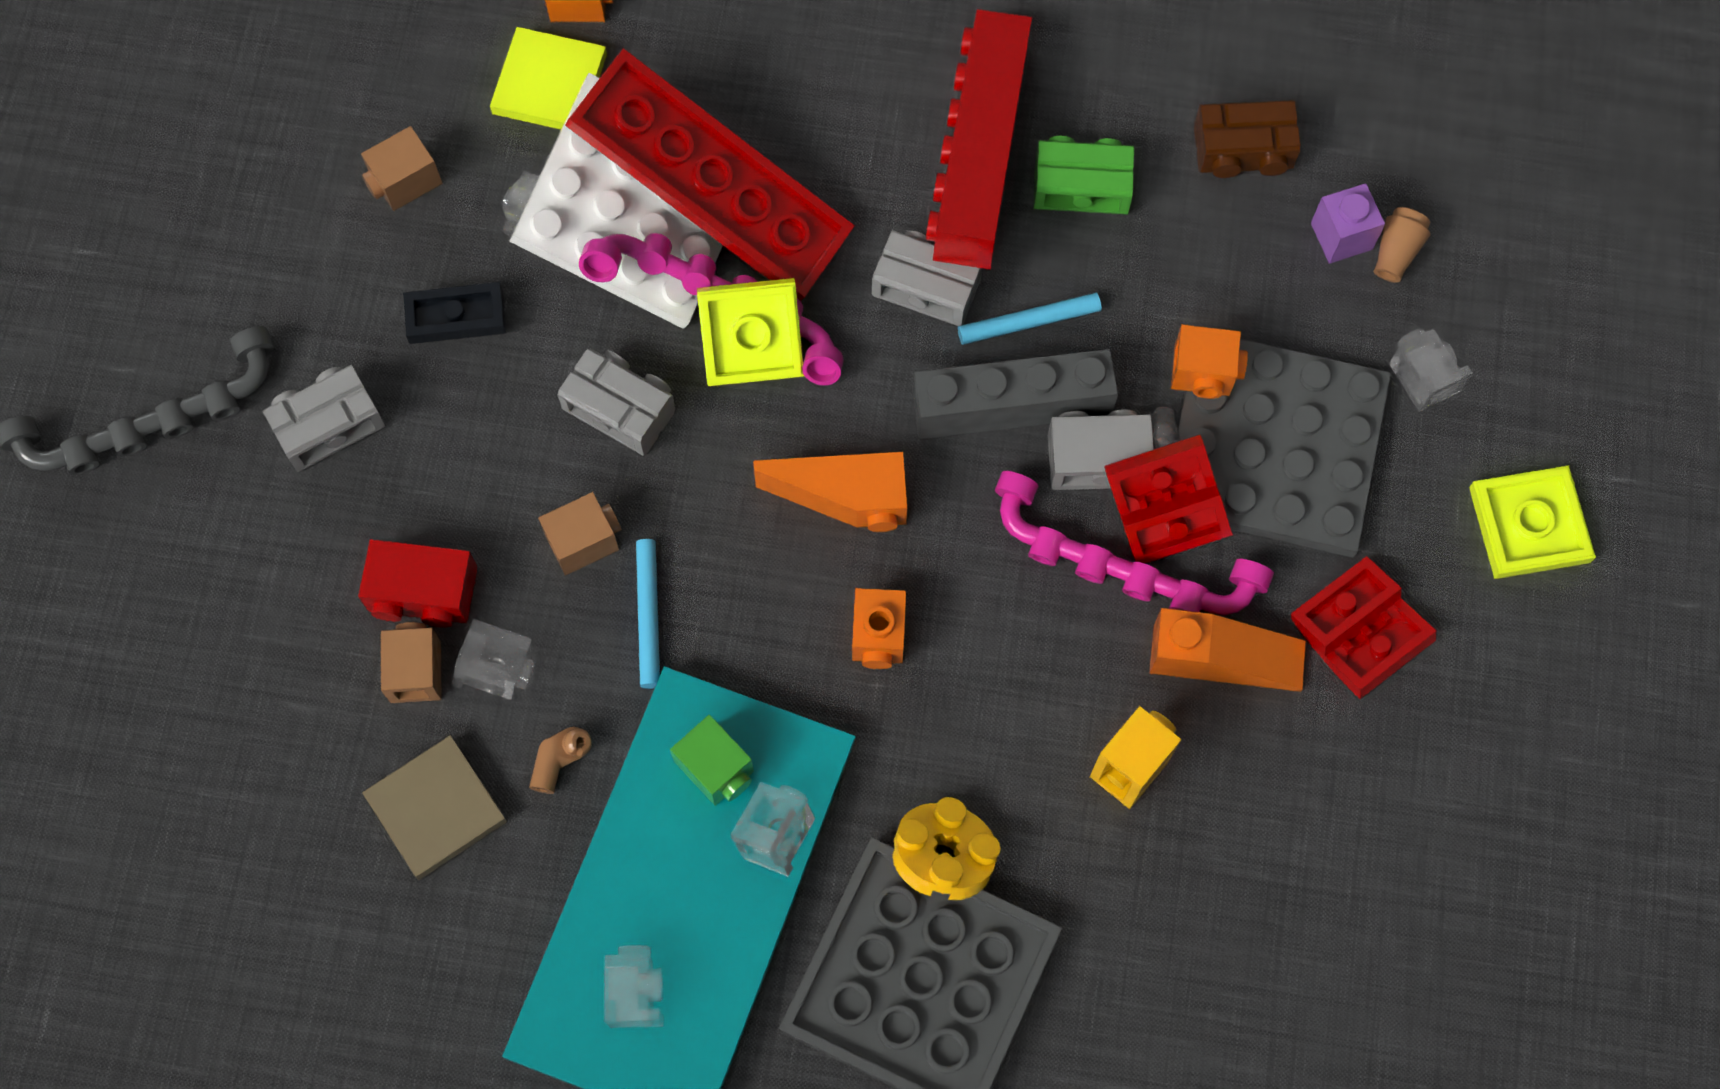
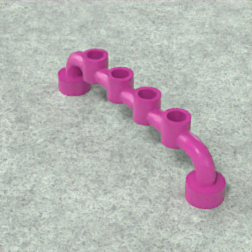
[579,233,844,385]
[995,471,1274,615]

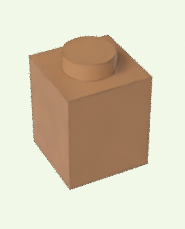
[361,126,442,211]
[538,492,622,576]
[381,622,442,703]

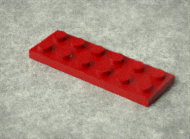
[565,48,855,301]

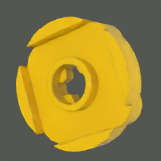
[892,797,1001,900]

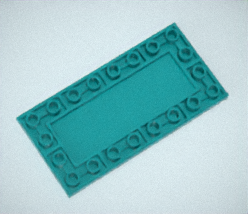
[502,666,856,1089]

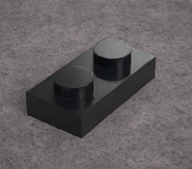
[403,282,506,344]

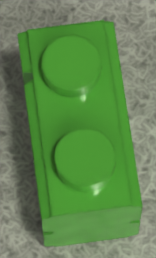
[1033,135,1134,214]

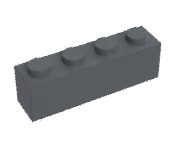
[913,349,1118,439]

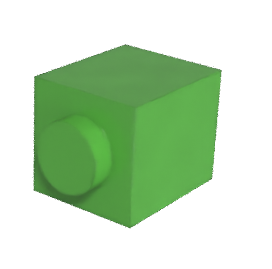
[670,714,754,806]

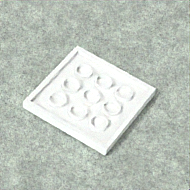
[509,73,723,329]

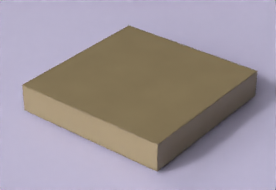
[362,735,507,880]

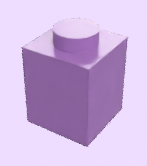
[1311,183,1385,264]

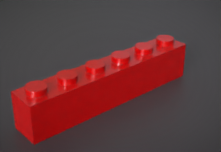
[926,9,1032,270]

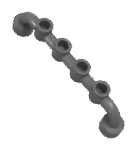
[0,326,275,475]

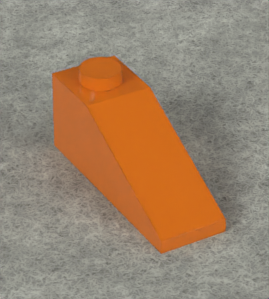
[753,452,907,532]
[1150,608,1306,692]

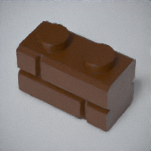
[1194,100,1301,178]

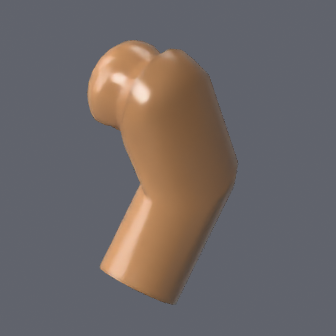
[529,727,592,794]

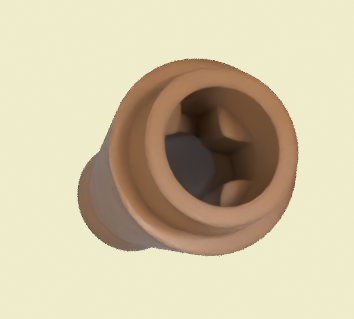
[1374,207,1431,283]

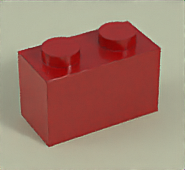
[358,539,478,628]

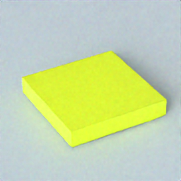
[490,27,607,130]
[697,278,804,386]
[1469,465,1596,579]

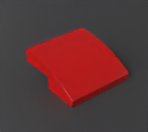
[1104,435,1233,563]
[1291,556,1437,699]

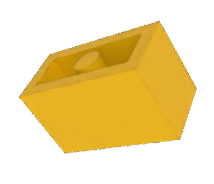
[1090,706,1182,809]

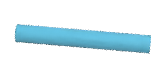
[958,292,1102,345]
[636,539,660,689]

